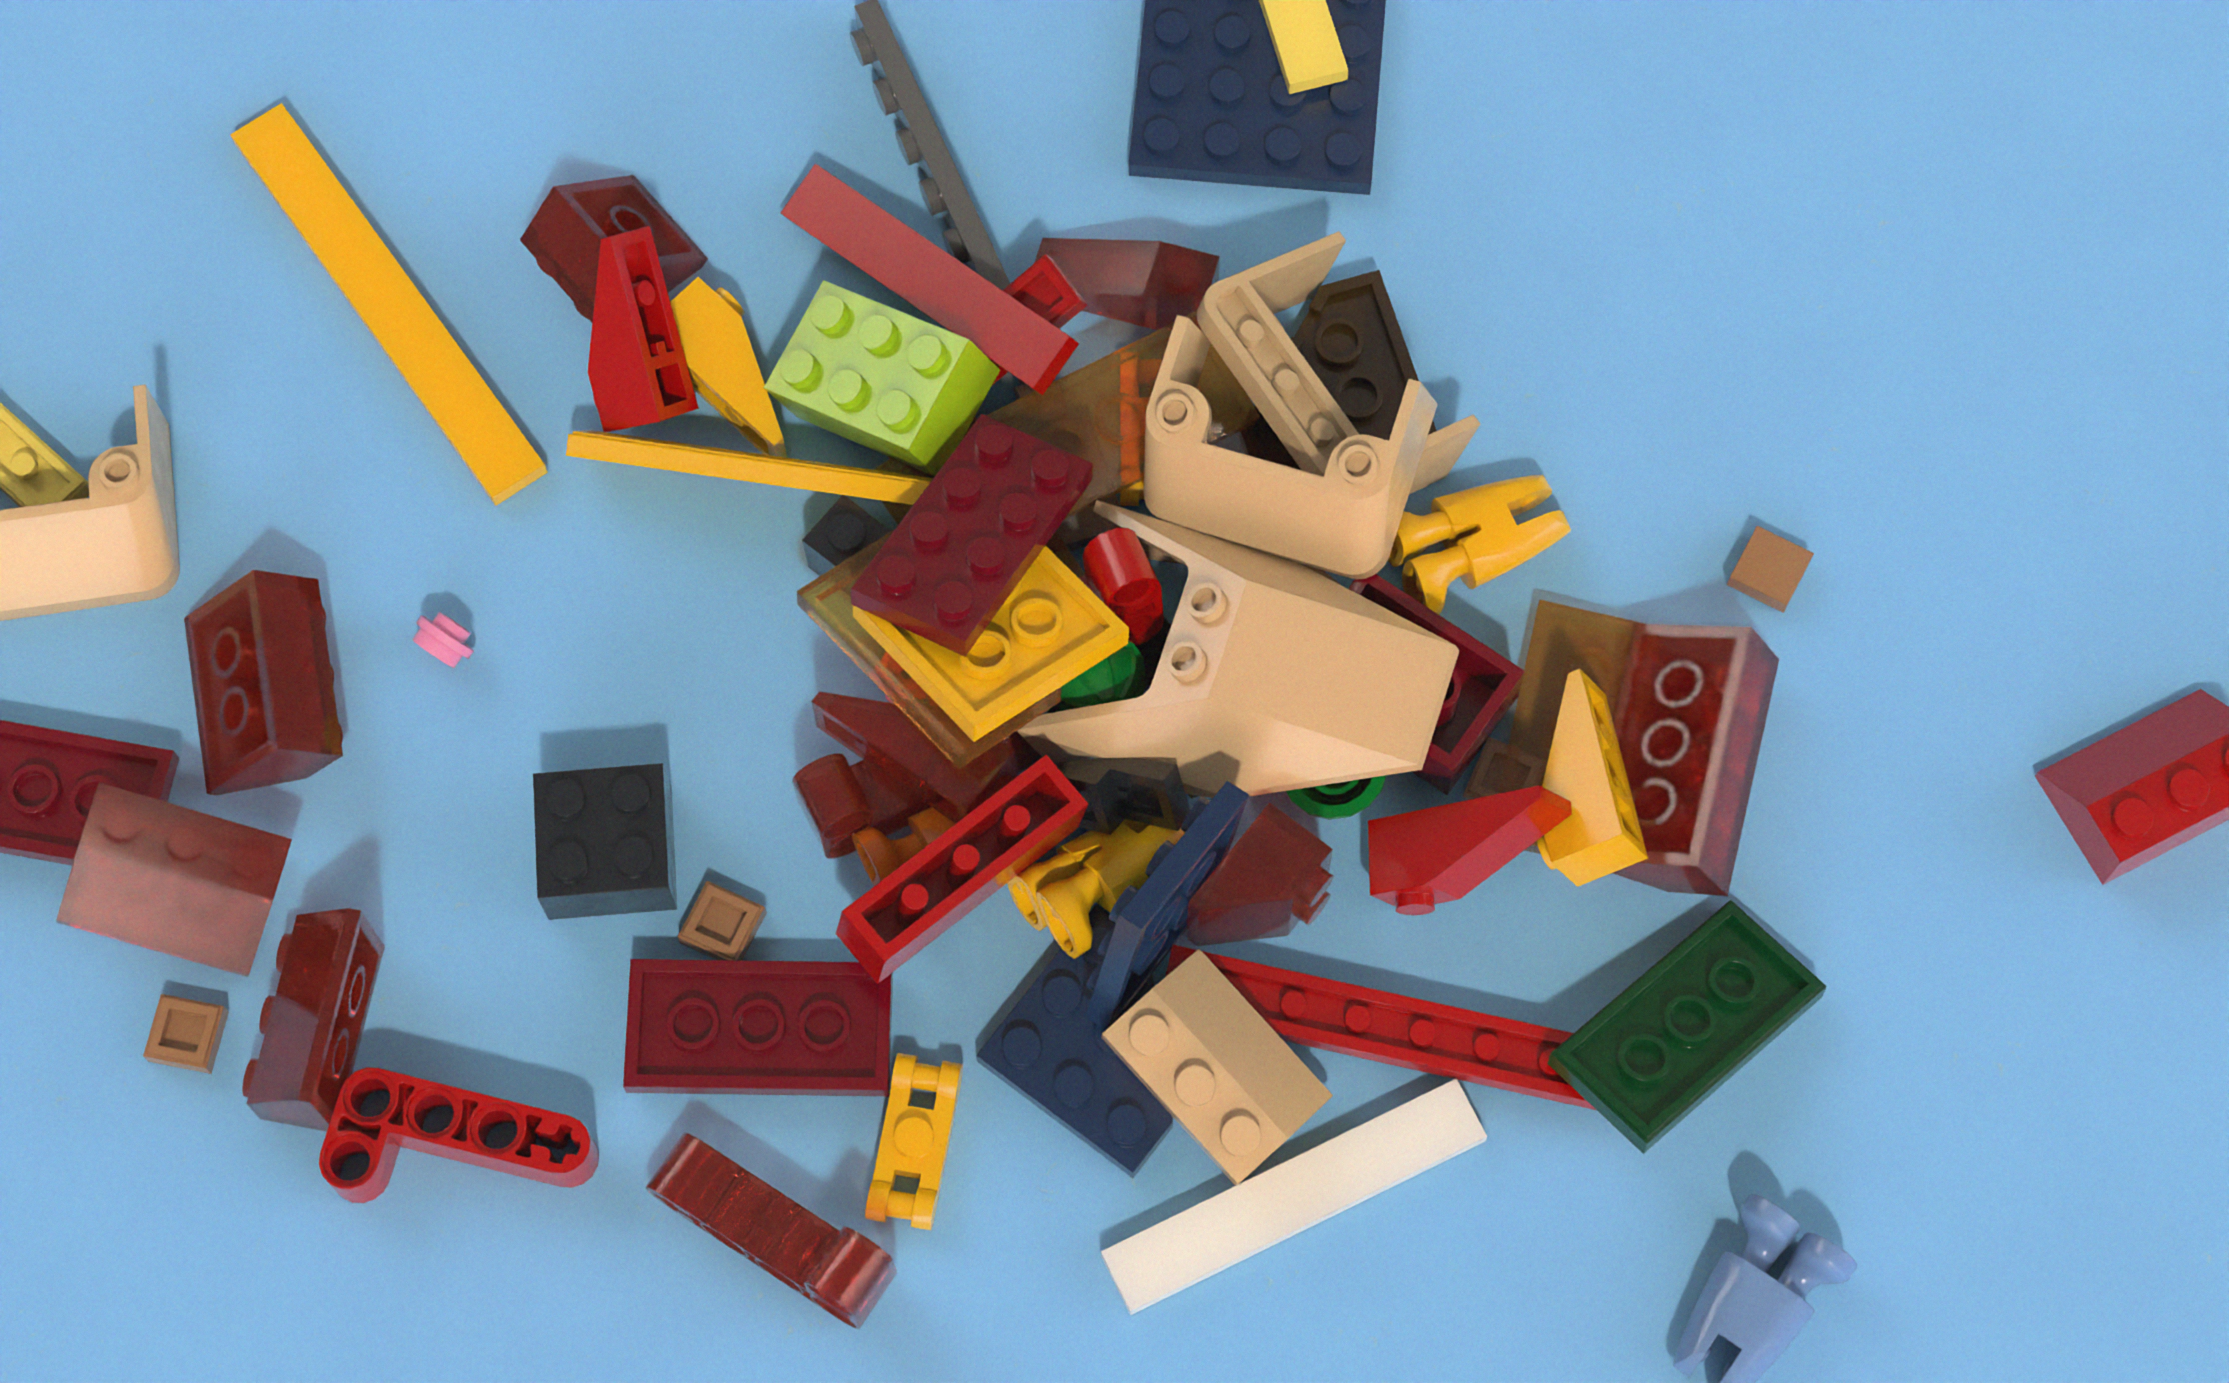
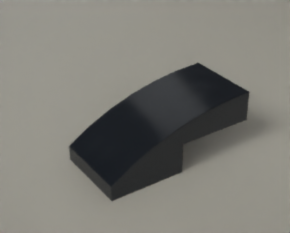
[1055,758,1190,835]

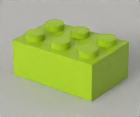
[763,280,1000,476]

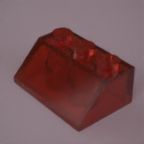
[184,570,343,795]
[56,782,292,977]
[242,908,385,1132]

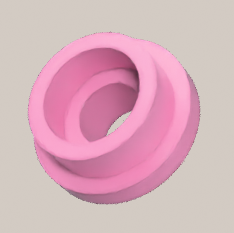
[412,612,474,668]

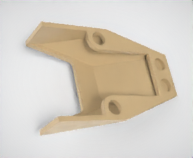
[1016,500,1459,798]

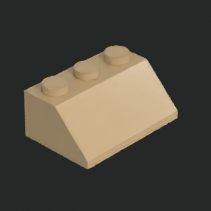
[1101,949,1333,1185]

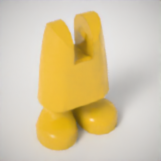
[1387,475,1571,615]
[1007,819,1185,959]

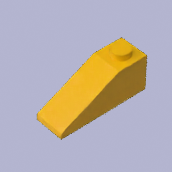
[670,277,787,457]
[1537,668,1648,887]

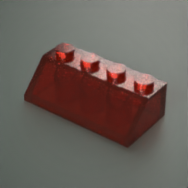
[1612,624,1779,896]

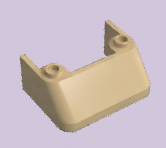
[1197,231,1480,494]
[1144,315,1438,579]
[0,384,180,621]

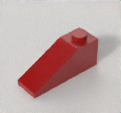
[587,226,699,433]
[1368,785,1572,915]

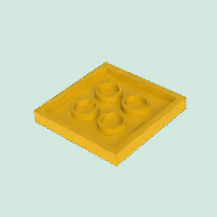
[852,545,1129,742]

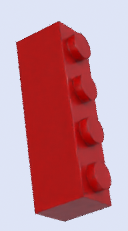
[835,755,1089,984]

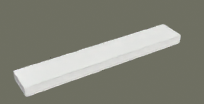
[1101,1078,1487,1315]

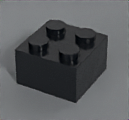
[533,763,677,920]

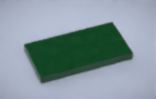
[1547,900,1827,1154]

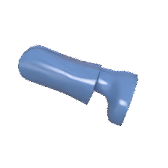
[1673,1194,1857,1383]

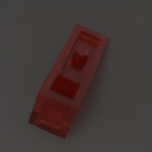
[1034,238,1220,334]
[811,691,1017,824]

